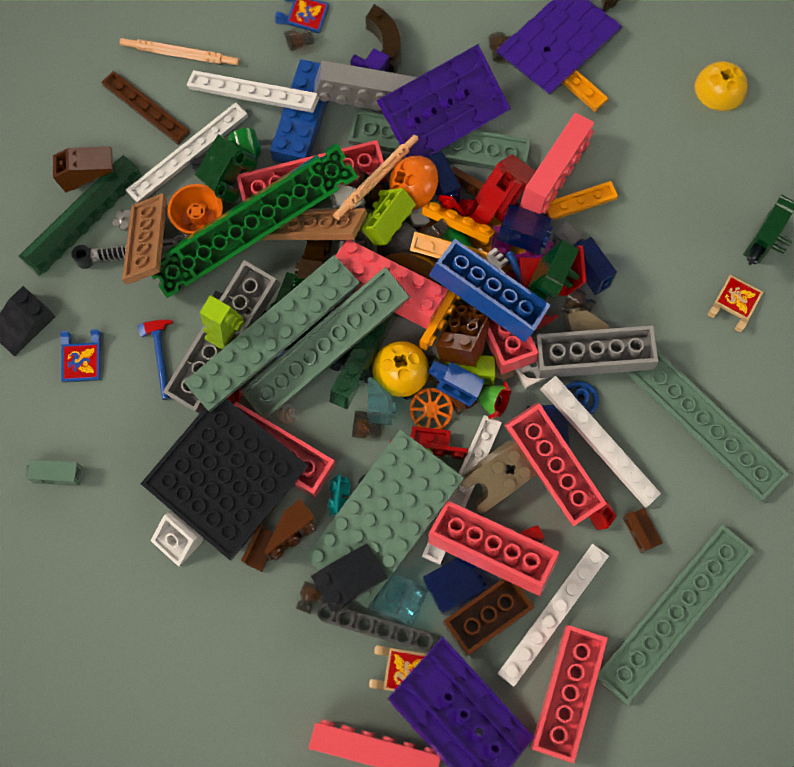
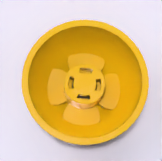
[695,61,748,111]
[372,341,429,397]

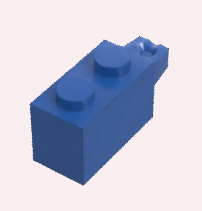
[428,361,485,407]

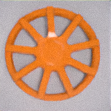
[410,388,453,429]

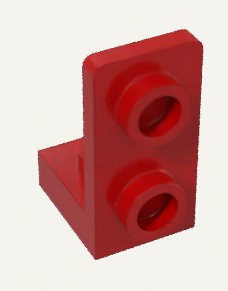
[438,195,478,217]

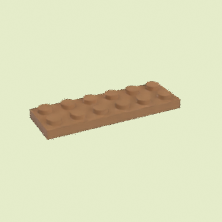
[122,193,167,285]
[260,208,368,240]

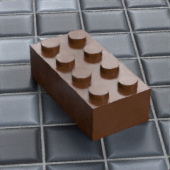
[443,579,535,657]

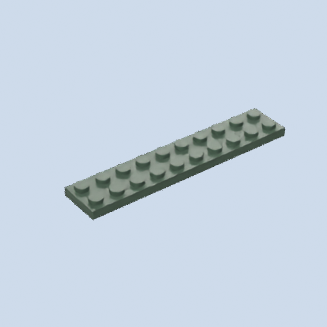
[348,110,531,169]
[184,255,360,412]
[241,267,411,420]
[625,350,789,502]
[597,524,754,705]

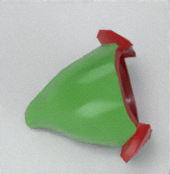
[477,381,511,419]

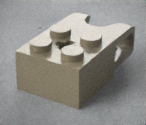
[460,440,537,513]

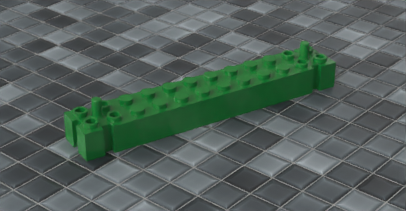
[151,143,358,298]

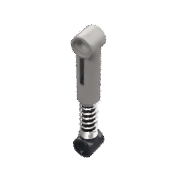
[71,234,188,269]

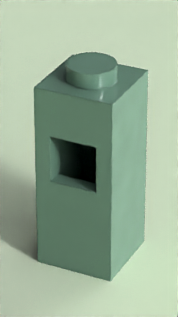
[26,460,82,486]

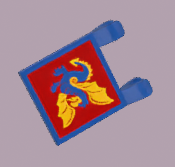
[275,0,329,34]
[60,329,101,382]

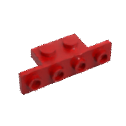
[390,426,468,459]

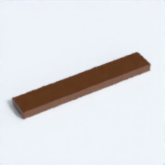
[101,71,190,145]

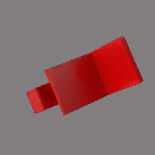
[469,154,536,225]
[506,246,586,296]

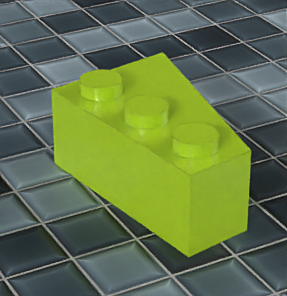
[361,188,416,245]
[200,295,244,349]

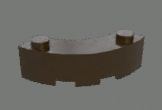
[365,4,401,73]
[295,240,332,279]
[384,250,443,286]

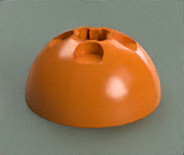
[389,155,438,210]
[168,184,223,236]

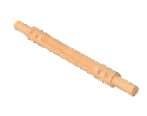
[120,38,239,65]
[333,135,419,220]

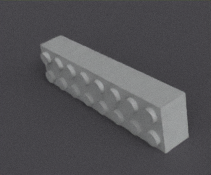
[163,260,281,414]

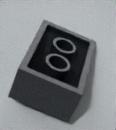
[0,286,55,357]
[311,543,388,612]

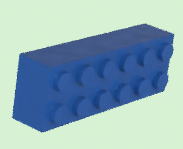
[270,59,328,163]
[429,239,551,342]

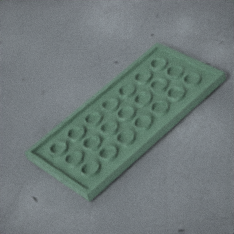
[304,429,465,608]

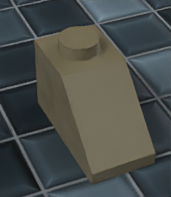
[564,307,609,332]

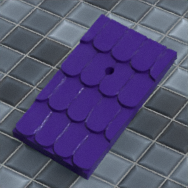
[496,0,622,95]
[376,44,511,157]
[388,636,534,767]

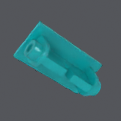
[327,475,351,517]

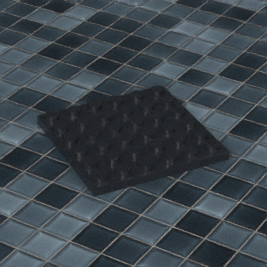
[140,399,309,561]

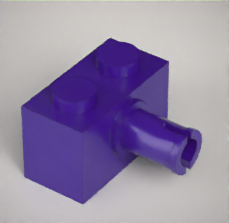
[350,48,389,72]

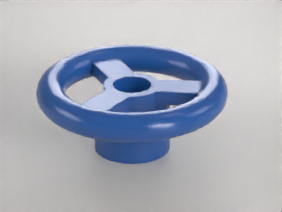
[566,381,599,415]

